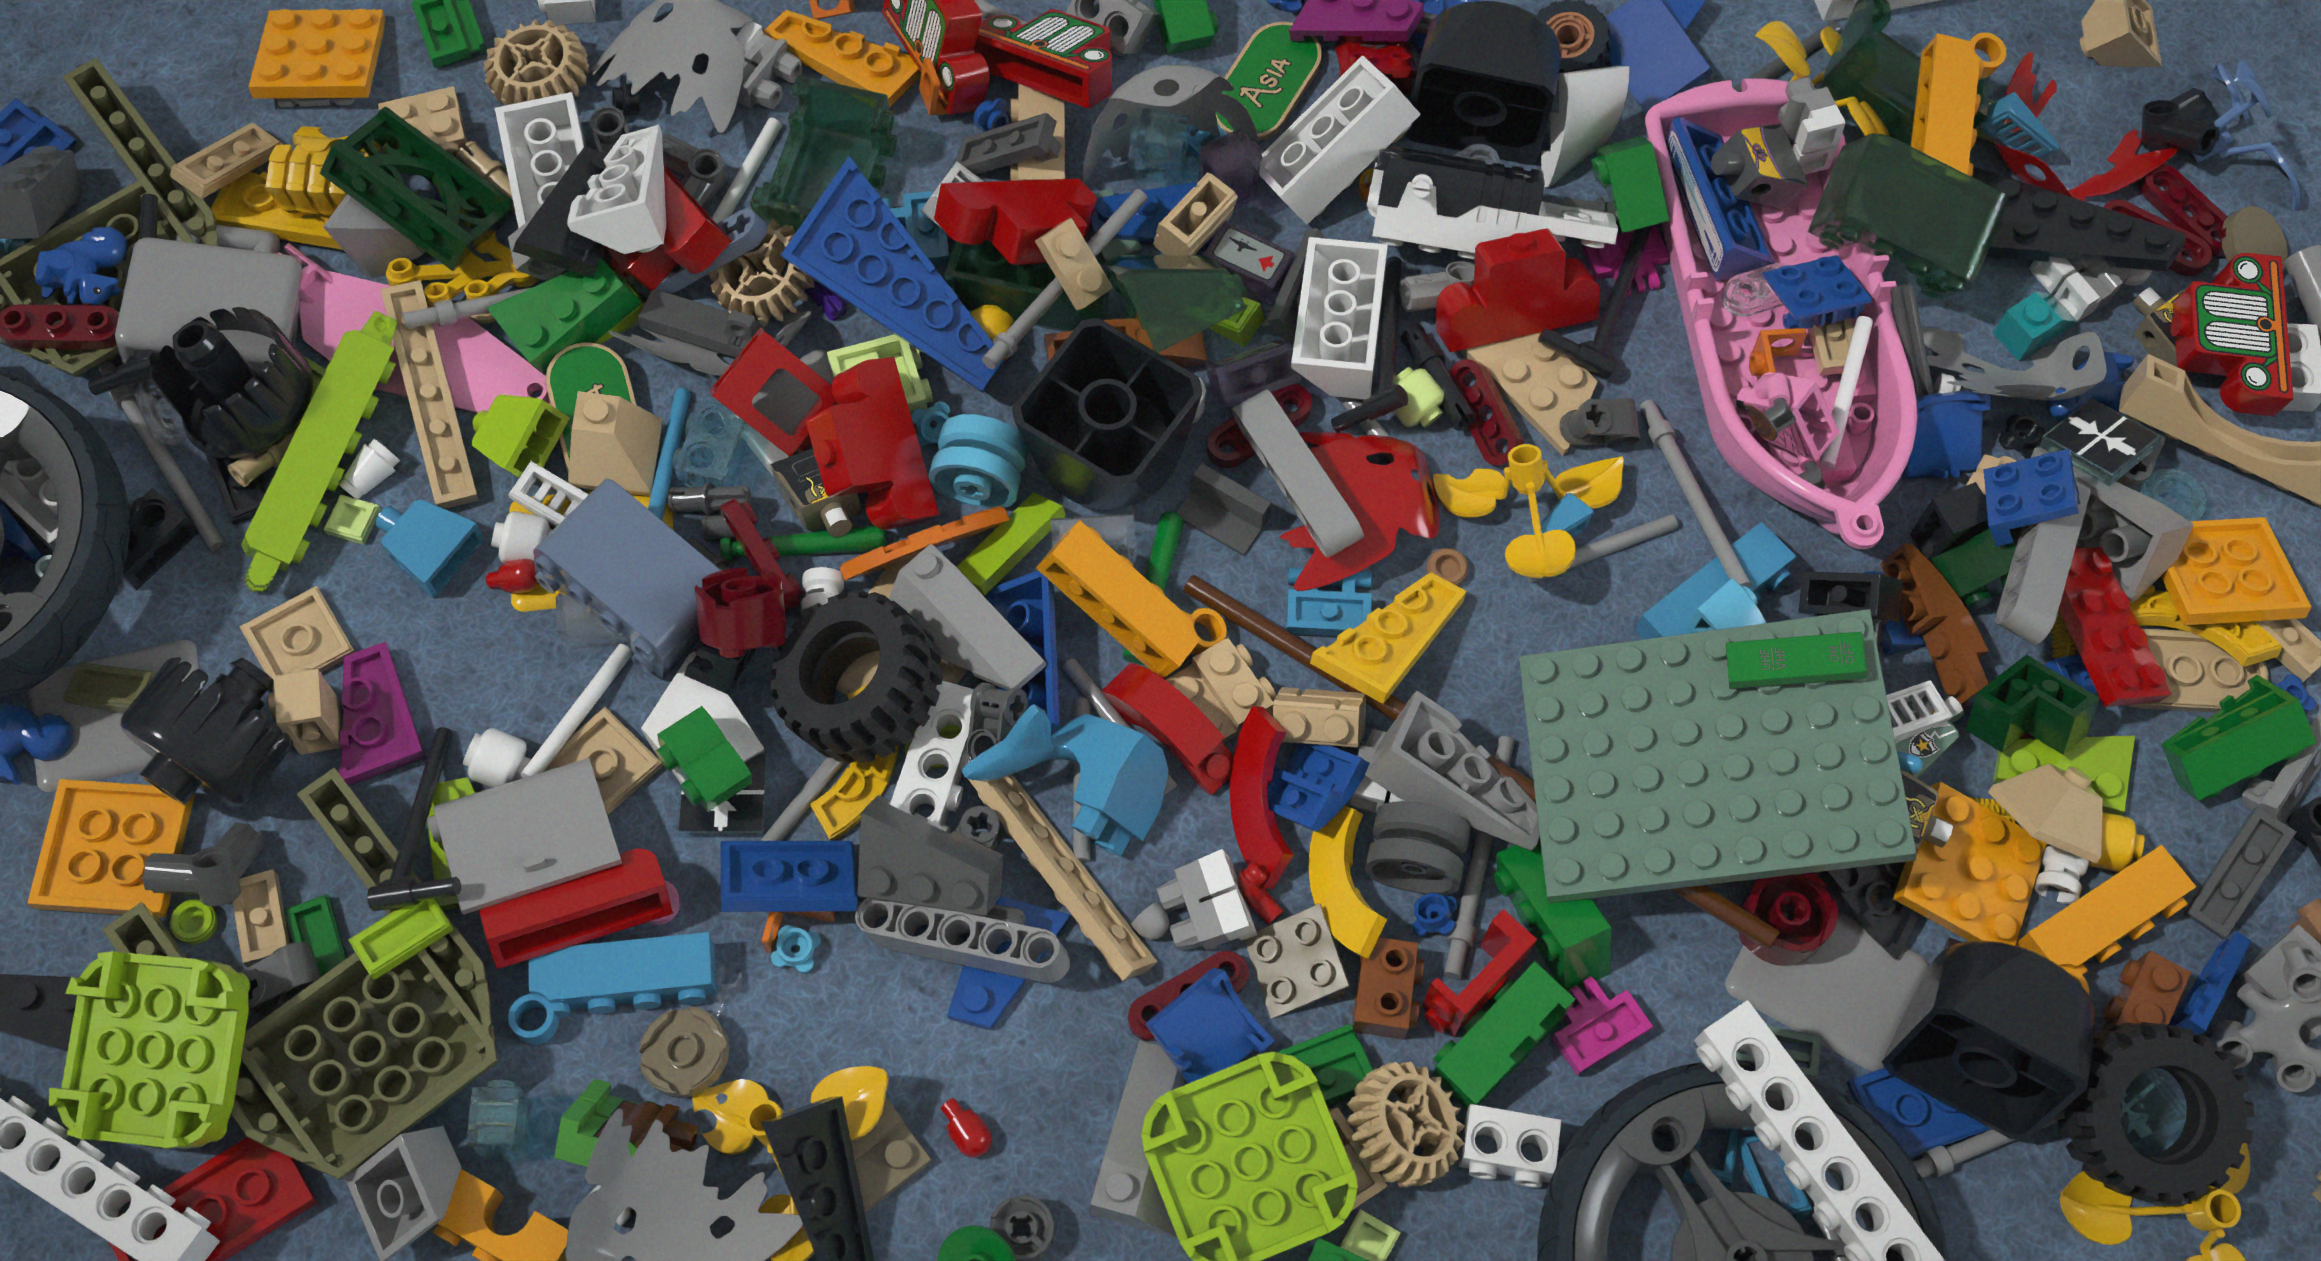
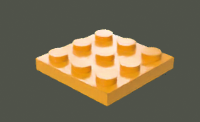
[248,9,385,99]
[2161,517,2312,625]
[27,779,195,918]
[1893,782,2047,945]

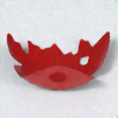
[1992,51,2179,201]
[1280,432,1440,591]

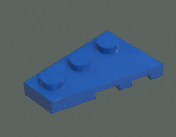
[1090,182,1216,252]
[947,896,1071,1031]
[2169,931,2251,1035]

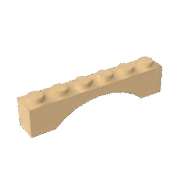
[2119,354,2321,508]

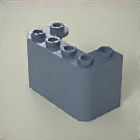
[533,479,721,680]

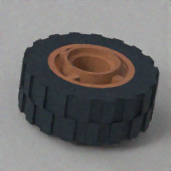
[1537,0,1611,85]

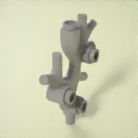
[2209,940,2321,1093]

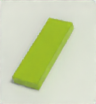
[957,492,1066,596]

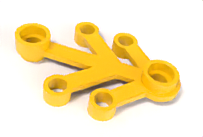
[386,231,539,307]

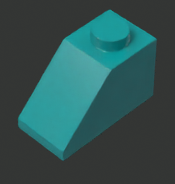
[1993,292,2078,361]

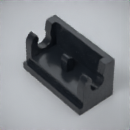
[684,644,758,694]

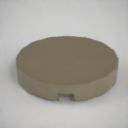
[2222,206,2288,270]
[639,1007,730,1097]

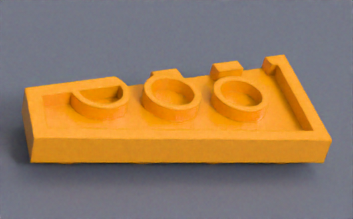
[763,10,921,111]

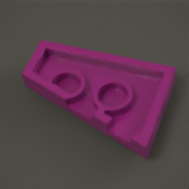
[1289,0,1425,41]
[338,642,426,786]

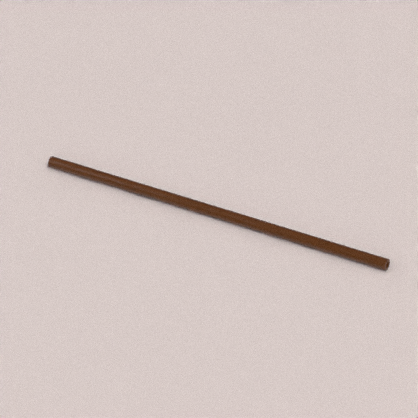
[1183,575,1780,950]

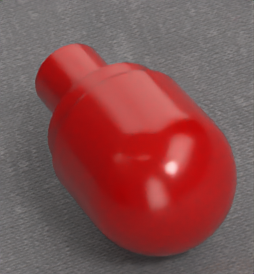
[486,558,540,594]
[940,1098,992,1158]

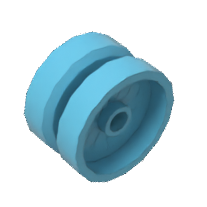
[929,414,1029,509]

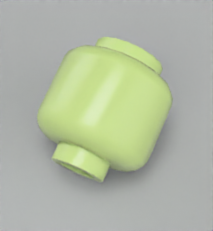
[1393,367,1444,428]

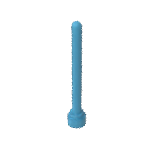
[648,387,691,520]

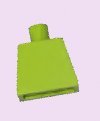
[472,394,570,486]

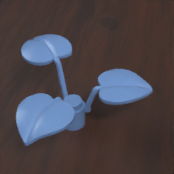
[2193,58,2301,210]

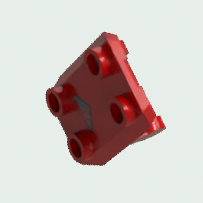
[1335,36,1418,95]

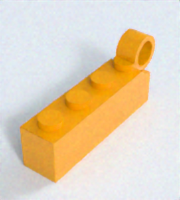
[1906,32,2006,199]
[1036,520,1227,679]
[2016,844,2196,995]

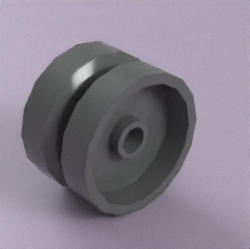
[1365,801,1471,895]

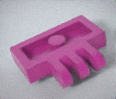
[1581,225,1670,296]
[1552,977,1653,1076]

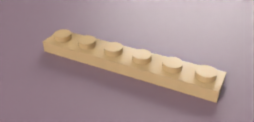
[380,280,479,509]
[968,774,1157,981]

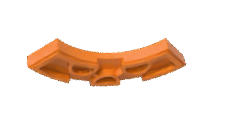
[839,506,1009,581]

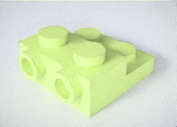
[827,334,933,414]

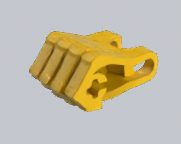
[266,126,382,216]

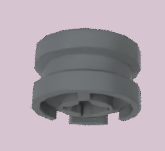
[989,1194,1055,1261]

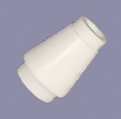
[338,439,400,499]

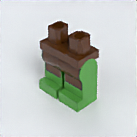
[554,1079,699,1167]

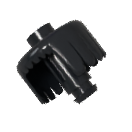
[150,307,313,459]
[120,657,294,808]

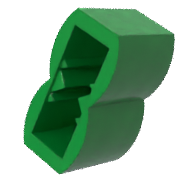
[655,706,752,812]

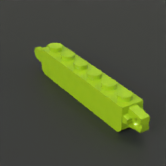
[241,311,398,593]

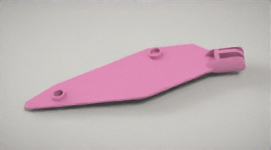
[278,243,550,413]

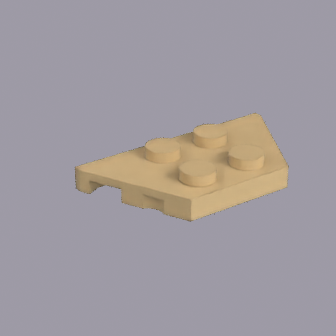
[1460,332,1598,456]

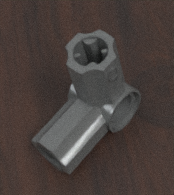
[662,133,728,210]
[142,823,265,906]

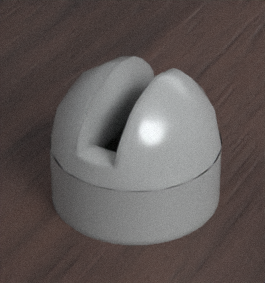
[1131,902,1170,940]

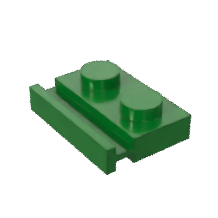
[411,0,487,68]
[1276,1023,1373,1106]

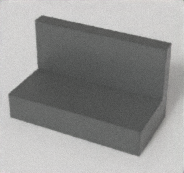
[1176,463,1271,556]

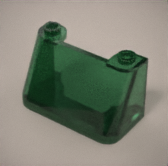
[1822,0,1990,152]
[1103,255,1247,353]

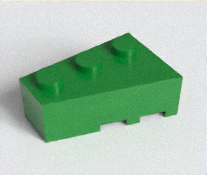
[1153,0,1218,55]
[1591,136,1670,233]
[487,258,642,375]
[2161,675,2316,801]
[1493,837,1611,992]
[1431,961,1575,1110]

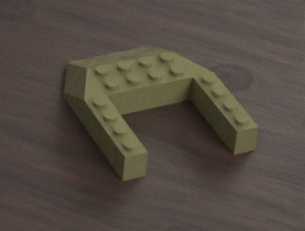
[0,57,217,378]
[102,768,498,1180]

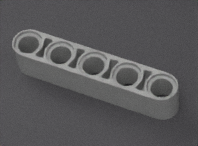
[1231,389,1364,558]
[1995,480,2091,645]
[855,898,1070,983]

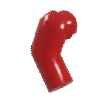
[1237,862,1284,926]

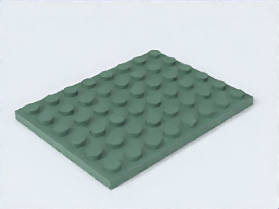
[1519,609,1917,903]

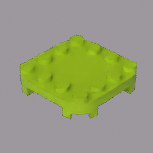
[49,951,250,1149]
[1141,1051,1358,1261]

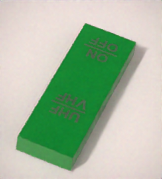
[1725,631,1867,689]

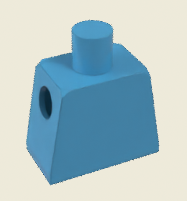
[376,500,484,599]

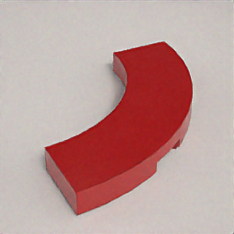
[1230,705,1294,889]

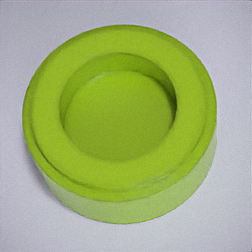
[170,899,218,945]

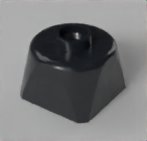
[1406,1,1562,165]
[1012,318,1202,510]
[1882,941,2095,1140]

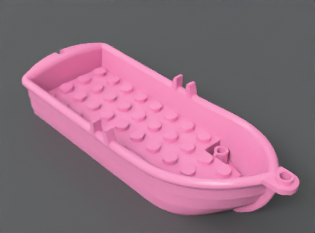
[1645,78,1917,549]

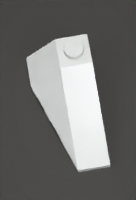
[567,125,667,254]

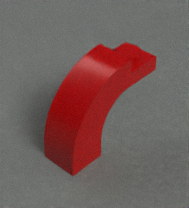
[1101,662,1233,795]

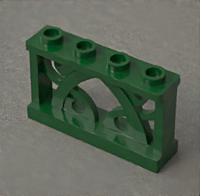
[319,106,514,271]

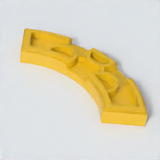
[2130,586,2283,667]
[810,684,899,841]
[1309,806,1387,959]

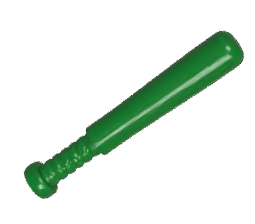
[1123,511,1184,665]
[720,526,887,563]

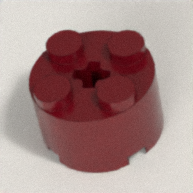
[694,568,787,658]
[1739,872,1838,966]

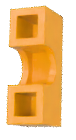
[432,1169,568,1261]

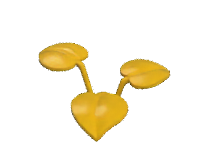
[1755,21,1890,166]
[1433,444,1624,578]
[692,1066,889,1261]
[2059,1124,2250,1261]

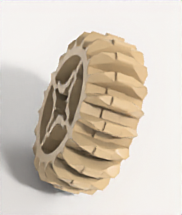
[483,19,590,106]
[709,219,814,326]
[1346,1061,1465,1187]

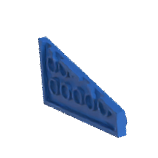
[780,156,1005,393]

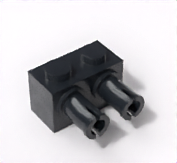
[1798,571,1903,659]

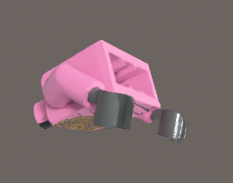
[1736,372,1840,490]

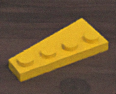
[211,171,343,250]
[1310,572,1467,704]

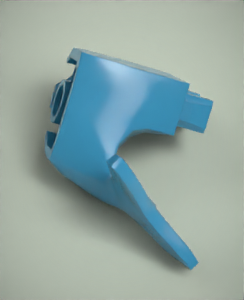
[961,704,1169,857]

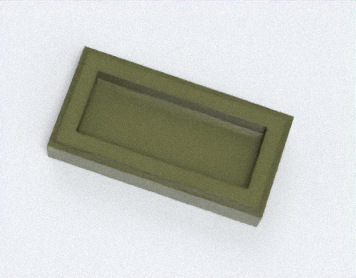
[63,662,156,713]

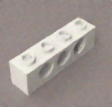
[890,680,985,833]

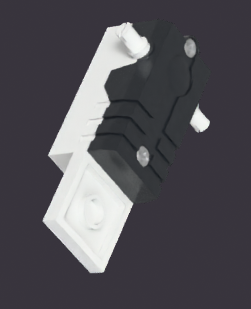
[1366,146,1618,259]

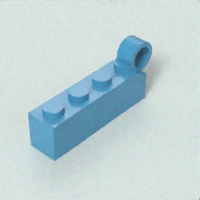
[1635,521,1796,640]
[508,932,717,1045]

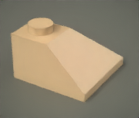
[2080,0,2162,68]
[568,391,663,496]
[1988,764,2103,864]

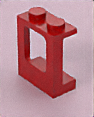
[709,327,838,457]
[1421,909,1537,1037]

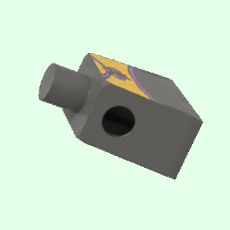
[1711,124,1809,208]

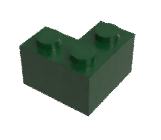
[1932,527,2022,610]
[1966,654,2100,754]

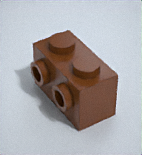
[1352,937,1424,1040]
[2101,950,2192,1032]

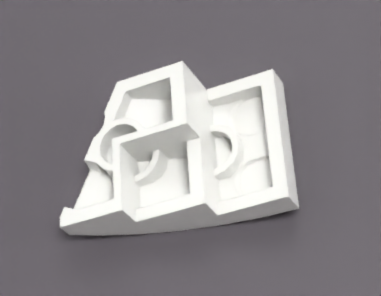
[1541,66,1629,187]
[641,651,764,784]

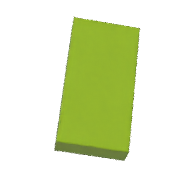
[348,898,455,980]

